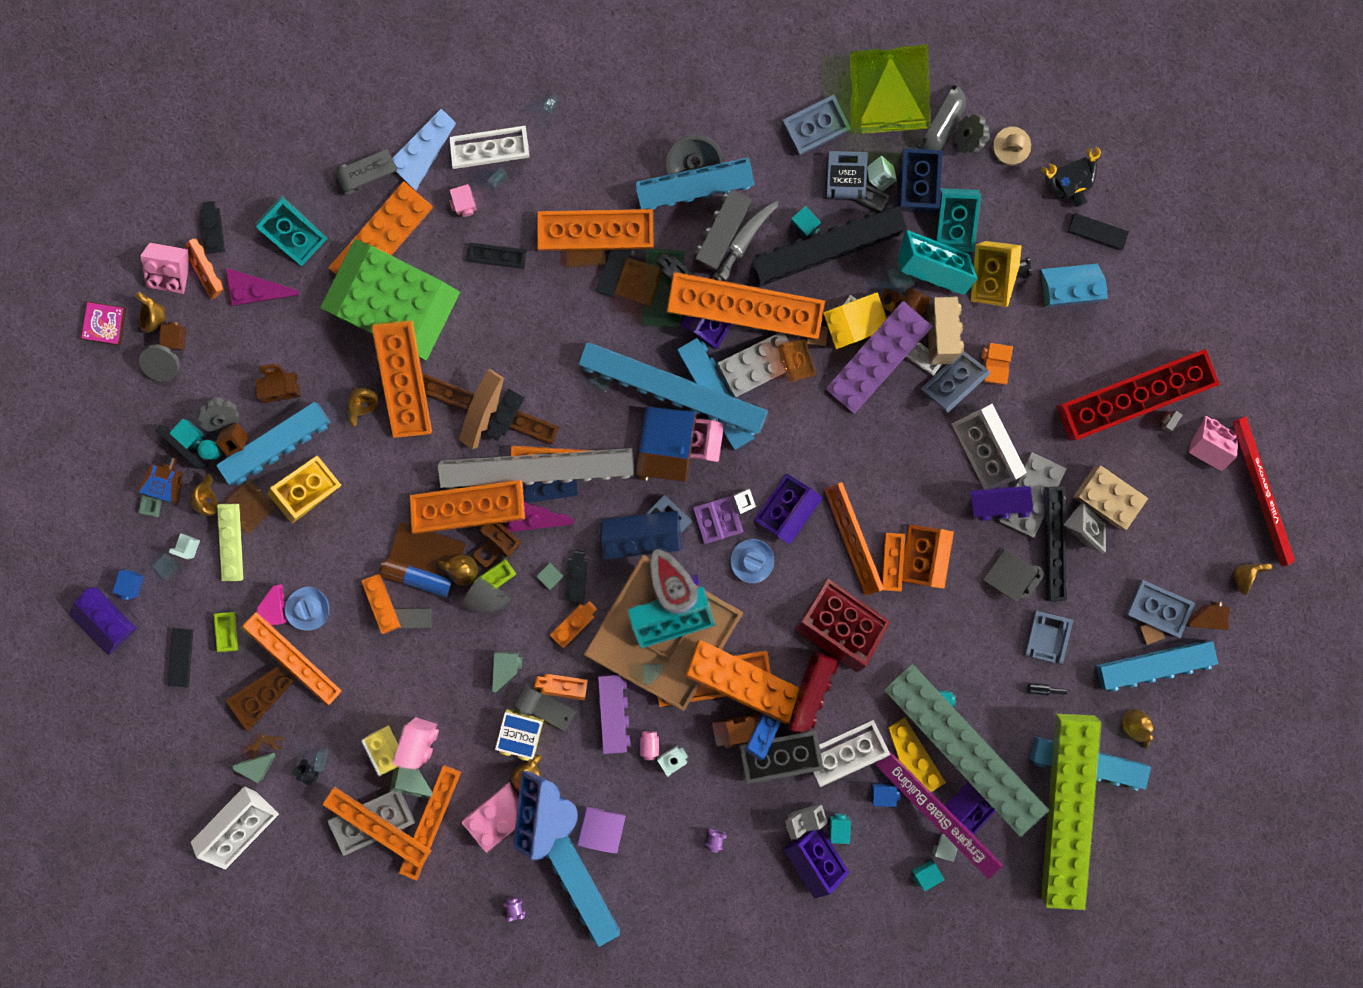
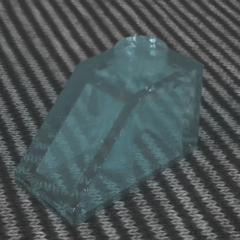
[884,266,917,295]

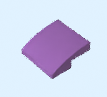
[694,496,743,544]
[577,807,626,853]

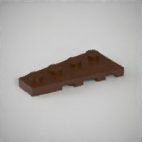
[225,664,297,732]

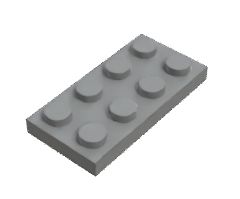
[716,333,801,398]
[999,452,1066,538]
[328,791,415,856]

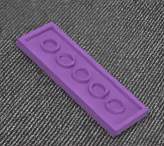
[826,301,932,414]

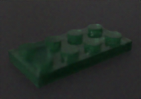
[643,249,685,328]

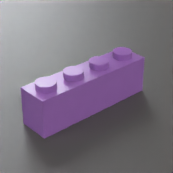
[598,673,631,754]

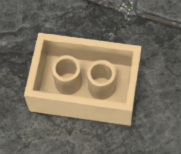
[927,297,964,365]
[1073,465,1148,530]

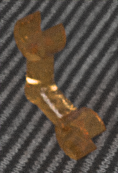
[244,734,284,759]

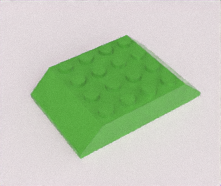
[320,239,460,361]

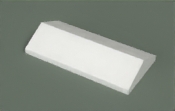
[450,126,529,169]
[813,720,890,787]

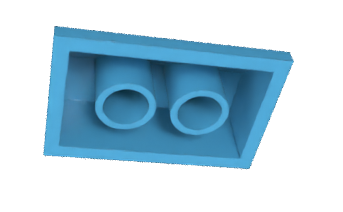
[1041,264,1108,307]

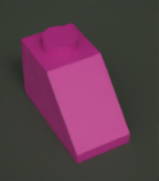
[257,584,288,625]

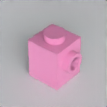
[449,185,477,217]

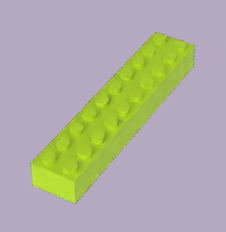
[1041,714,1101,910]

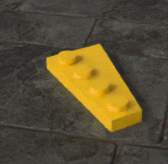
[888,717,946,792]

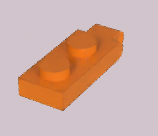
[550,601,597,648]
[534,674,588,700]

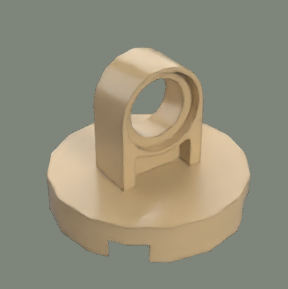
[992,127,1031,166]

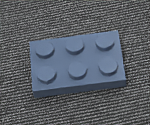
[782,95,851,156]
[921,351,990,413]
[1125,580,1195,638]

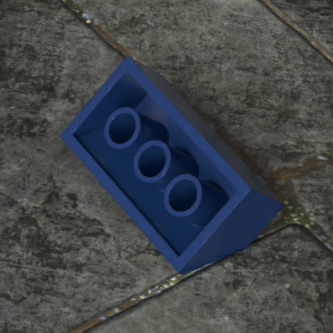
[601,511,683,559]

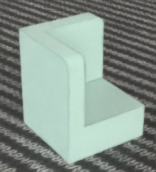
[867,156,897,191]
[169,534,200,559]
[932,834,958,862]

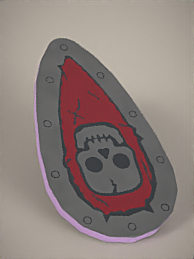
[651,549,697,613]

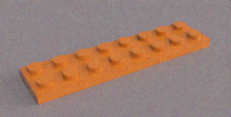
[667,272,825,339]

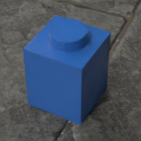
[112,570,145,600]
[871,783,900,807]

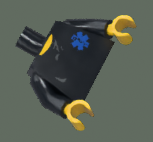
[1041,147,1101,207]

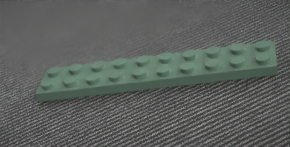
[884,664,1049,837]

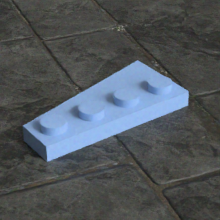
[388,109,456,191]

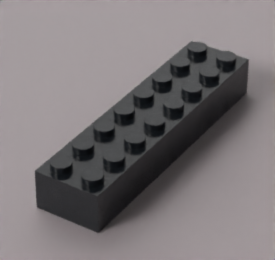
[751,205,907,287]

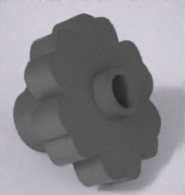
[954,114,990,155]
[197,397,239,433]

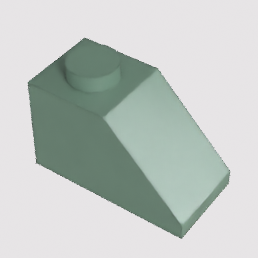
[492,651,522,692]
[389,766,432,798]

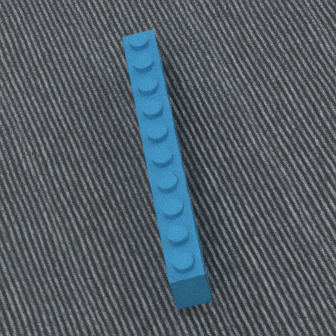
[579,343,768,435]

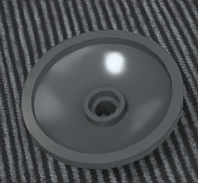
[666,135,724,175]

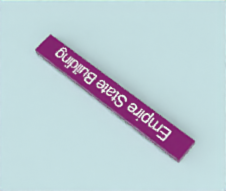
[875,751,1003,880]

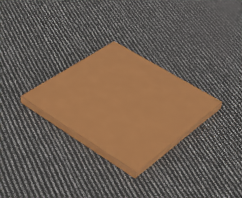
[584,555,743,711]

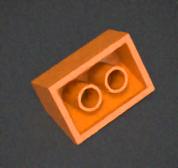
[902,524,954,588]

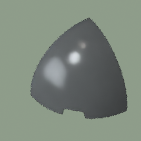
[460,577,514,614]

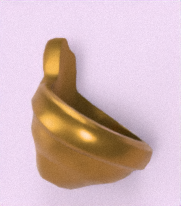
[135,292,166,333]
[347,388,379,426]
[190,474,218,516]
[437,555,478,586]
[1232,564,1273,596]
[1121,709,1154,748]
[511,755,542,792]

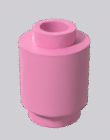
[640,731,659,760]

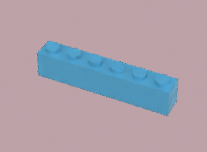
[636,157,754,209]
[677,338,756,450]
[216,402,331,486]
[1096,640,1218,692]
[1029,737,1151,791]
[545,835,620,947]

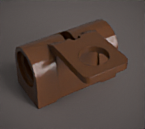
[880,287,932,317]
[256,363,301,403]
[473,523,522,568]

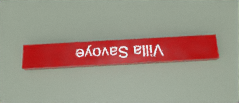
[1232,417,1295,567]

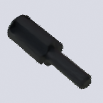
[1027,682,1068,696]

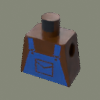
[137,455,183,503]

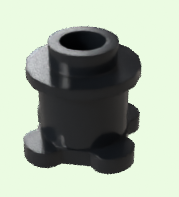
[1016,257,1032,279]
[292,759,319,785]

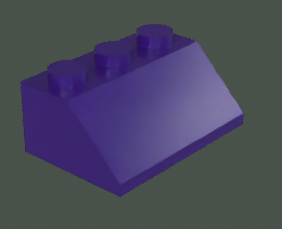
[680,276,732,349]
[754,473,822,545]
[971,486,1034,521]
[69,587,137,655]
[946,782,996,835]
[784,828,849,899]

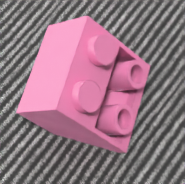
[141,243,190,294]
[1189,416,1238,471]

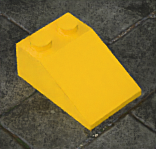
[971,241,1021,307]
[823,292,887,349]
[268,456,341,524]

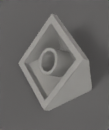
[1064,502,1106,554]

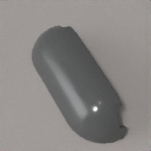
[917,84,966,150]

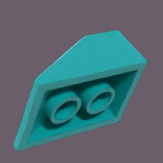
[936,188,981,252]
[255,195,327,266]

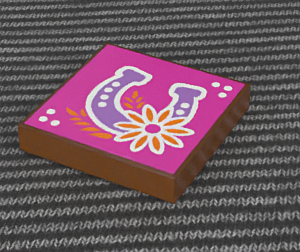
[81,301,127,346]

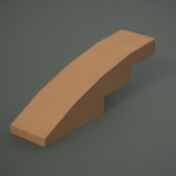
[459,369,504,449]

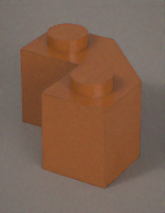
[712,712,761,748]

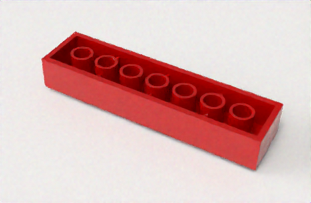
[1056,349,1220,441]

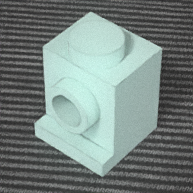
[657,745,688,777]

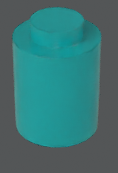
[198,440,224,460]

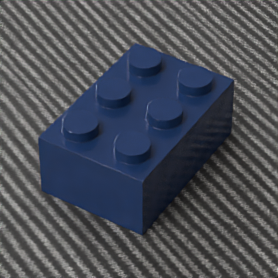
[897,148,942,213]

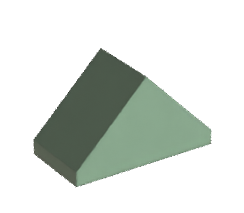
[232,752,276,783]

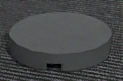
[139,345,180,381]

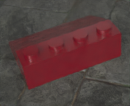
[794,578,890,673]
[788,650,839,732]

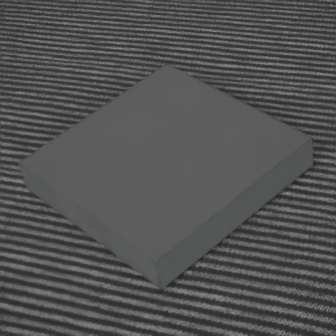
[984,549,1038,602]

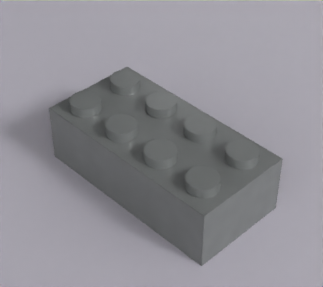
[694,189,752,274]
[740,731,824,784]

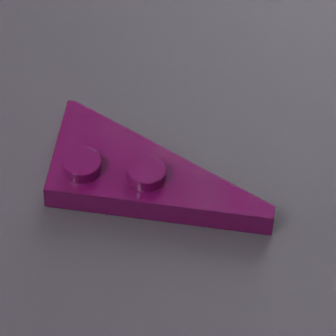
[226,269,300,306]
[506,501,574,532]

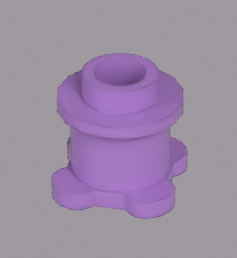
[704,828,727,853]
[503,897,525,922]

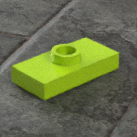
[474,559,517,588]
[214,612,238,652]

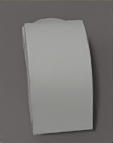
[785,804,828,840]

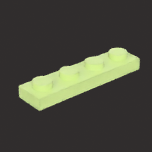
[217,504,243,581]

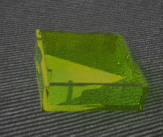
[850,44,931,134]

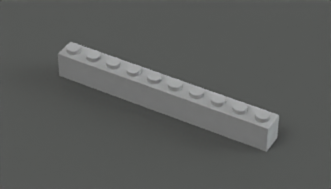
[438,448,634,490]

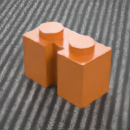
[981,343,1013,386]

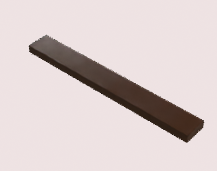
[422,373,559,444]

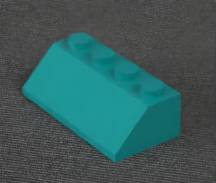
[897,230,978,295]
[628,587,716,649]

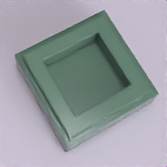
[138,494,162,517]
[536,563,564,590]

